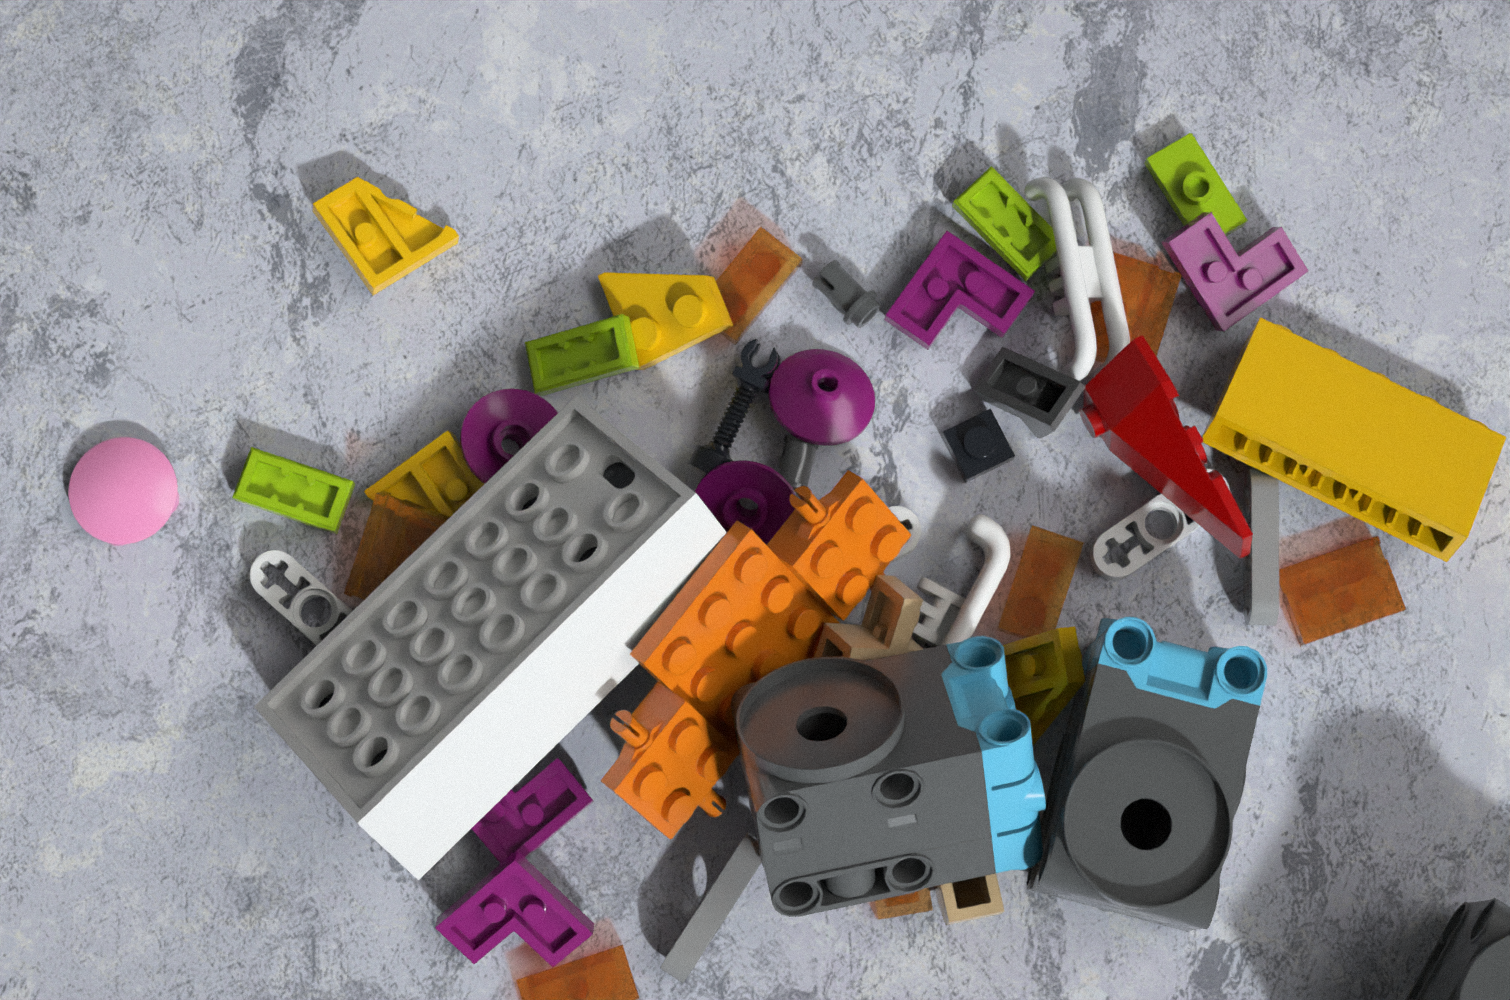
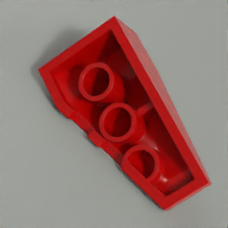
[1079,335,1253,559]

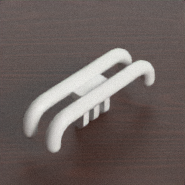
[1024,176,1130,381]
[912,514,1011,647]

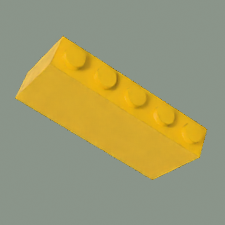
[1202,317,1506,562]

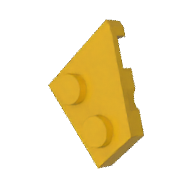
[313,177,459,296]
[598,272,733,370]
[364,430,484,532]
[1003,627,1085,746]

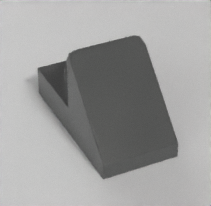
[972,346,1085,439]

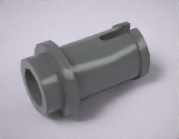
[812,260,881,328]
[778,434,819,499]

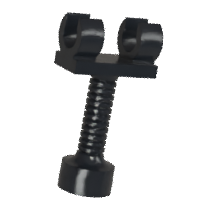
[688,339,781,473]

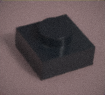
[941,408,1015,483]

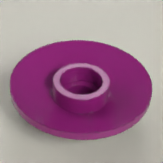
[768,349,875,446]
[460,388,558,484]
[695,460,796,545]

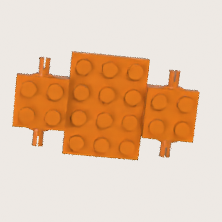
[600,470,911,840]

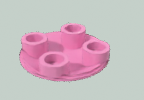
[68,437,179,546]

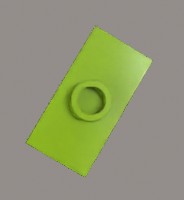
[1144,133,1248,236]
[952,166,1057,281]
[524,314,639,396]
[232,447,356,535]

